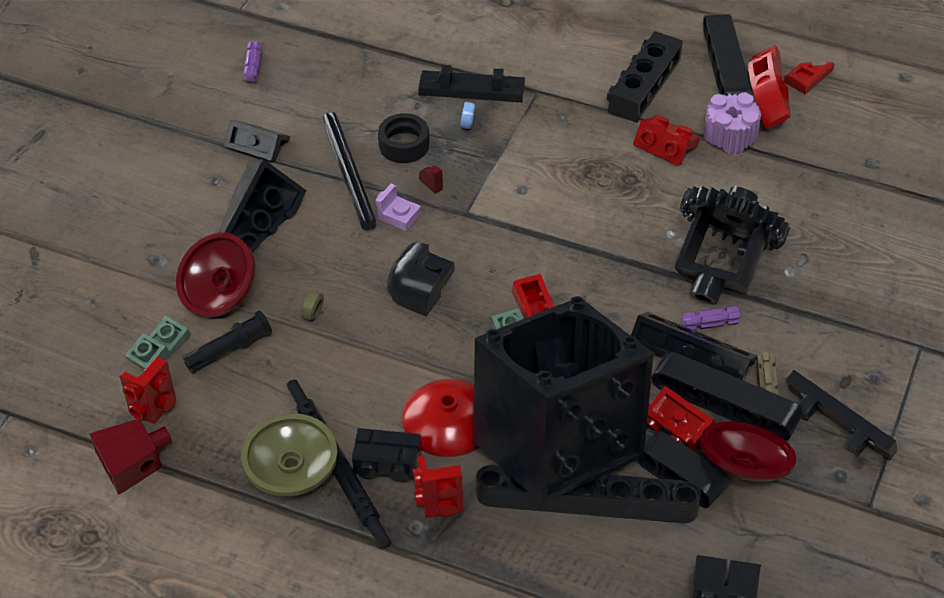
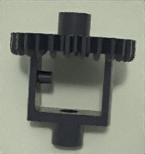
[675,186,790,305]

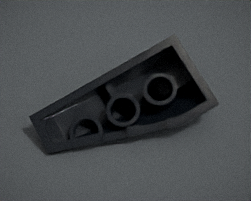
[220,159,307,253]

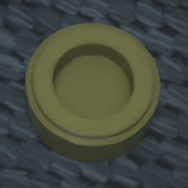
[301,290,324,321]

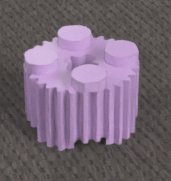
[704,93,761,155]

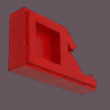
[784,62,835,94]

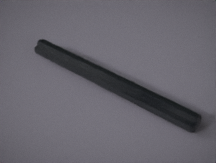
[323,112,376,231]

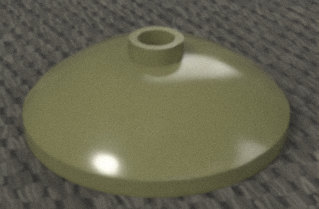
[241,413,338,496]

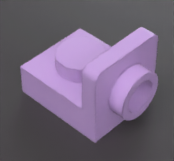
[376,183,421,231]

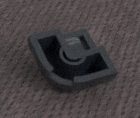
[387,242,455,317]

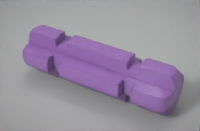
[243,41,262,82]
[682,306,740,330]

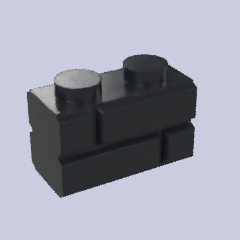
[352,428,422,482]

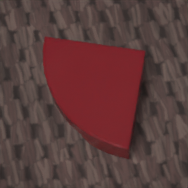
[418,166,443,194]

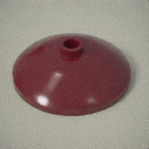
[176,232,255,317]
[700,421,797,482]

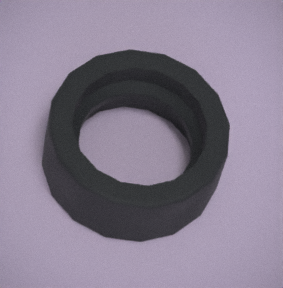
[378,113,430,163]

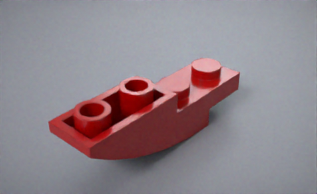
[748,45,791,129]

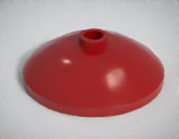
[402,379,479,457]

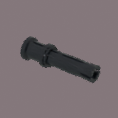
[182,310,272,373]

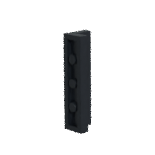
[631,312,757,381]

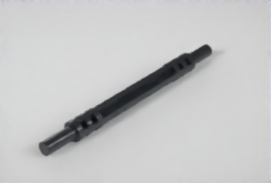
[286,379,392,549]

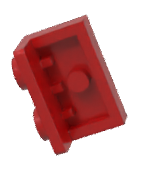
[633,115,701,165]
[119,356,176,425]
[647,386,715,451]
[413,455,463,518]

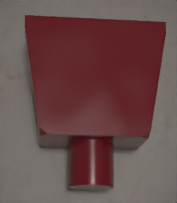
[90,419,172,495]

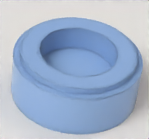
[460,102,476,130]

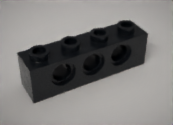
[606,31,683,123]

